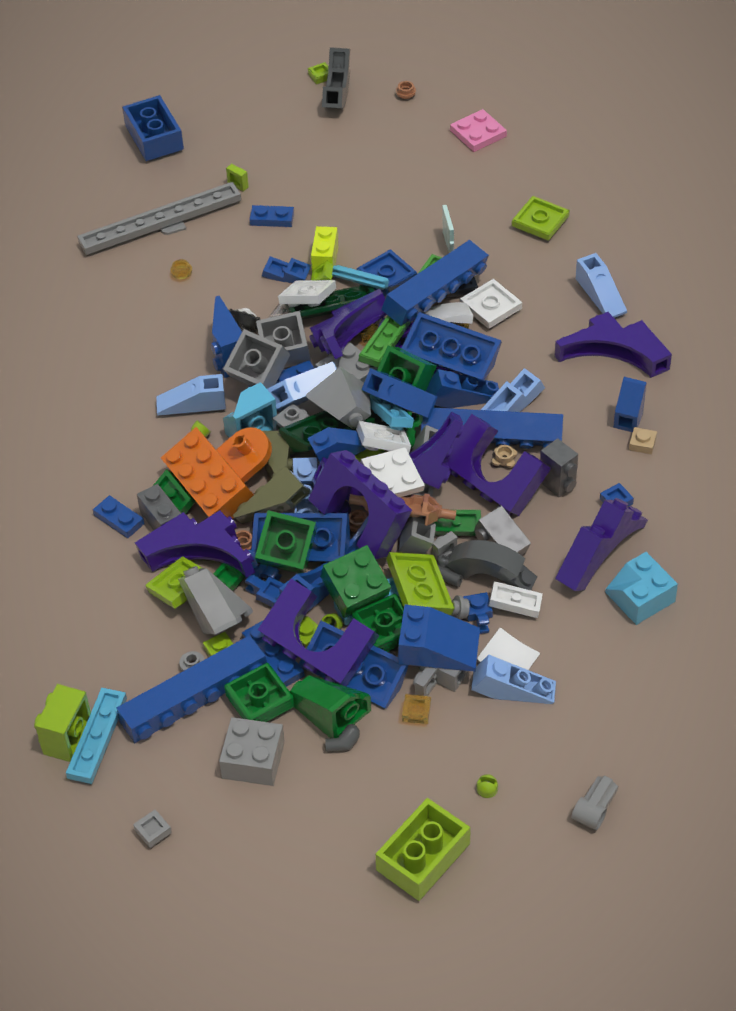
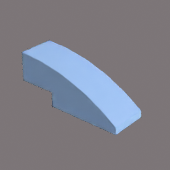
[481,368,545,412]

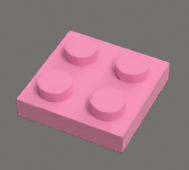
[450,109,507,152]

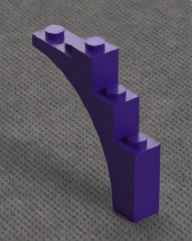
[312,412,464,508]

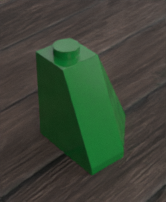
[290,675,371,738]

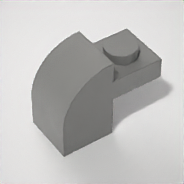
[413,666,468,701]

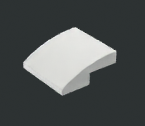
[421,302,474,324]

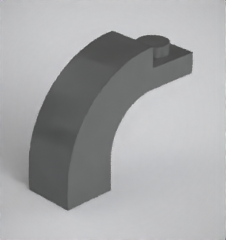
[322,47,350,108]
[446,540,537,590]

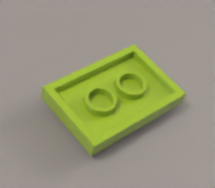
[386,552,454,615]

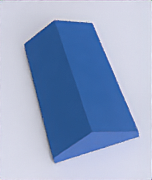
[402,312,502,382]
[251,513,350,562]
[299,621,409,709]

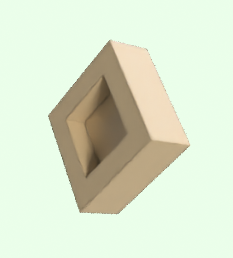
[629,427,657,455]

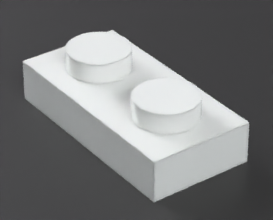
[489,581,543,618]

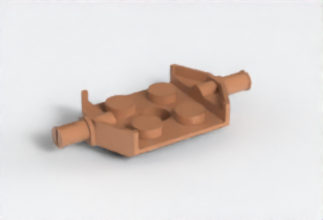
[349,493,456,526]

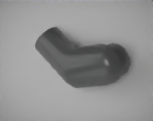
[437,555,463,587]
[325,724,360,752]

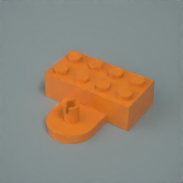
[160,427,272,519]

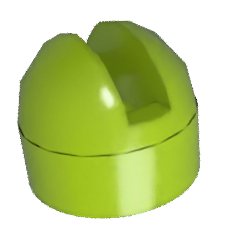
[191,420,211,437]
[321,613,343,630]
[477,774,498,798]

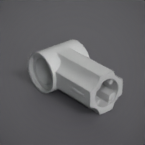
[571,776,618,831]

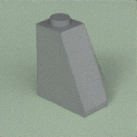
[306,367,371,429]
[178,566,253,635]

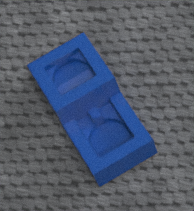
[262,256,312,283]

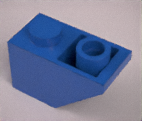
[613,377,647,432]

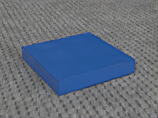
[357,249,417,296]

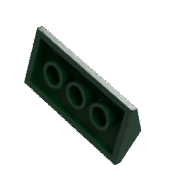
[285,285,375,320]
[279,410,381,452]

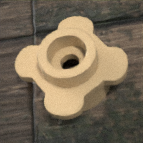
[492,445,517,468]

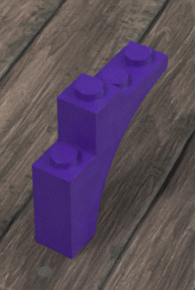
[309,289,387,359]
[555,312,672,378]
[555,498,648,591]
[135,510,255,578]

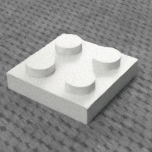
[460,279,522,329]
[278,280,336,307]
[356,421,411,453]
[360,447,425,497]

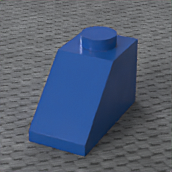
[308,427,366,462]

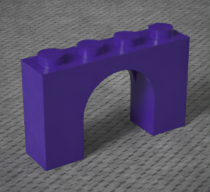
[444,414,551,516]
[308,450,412,559]
[258,579,379,687]

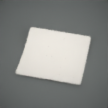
[477,628,540,670]

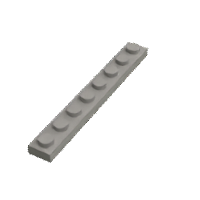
[77,182,241,255]

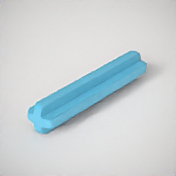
[332,265,389,290]

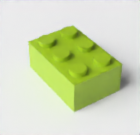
[375,798,471,901]

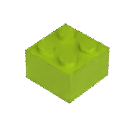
[34,684,91,762]

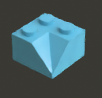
[223,382,277,438]
[605,552,678,625]

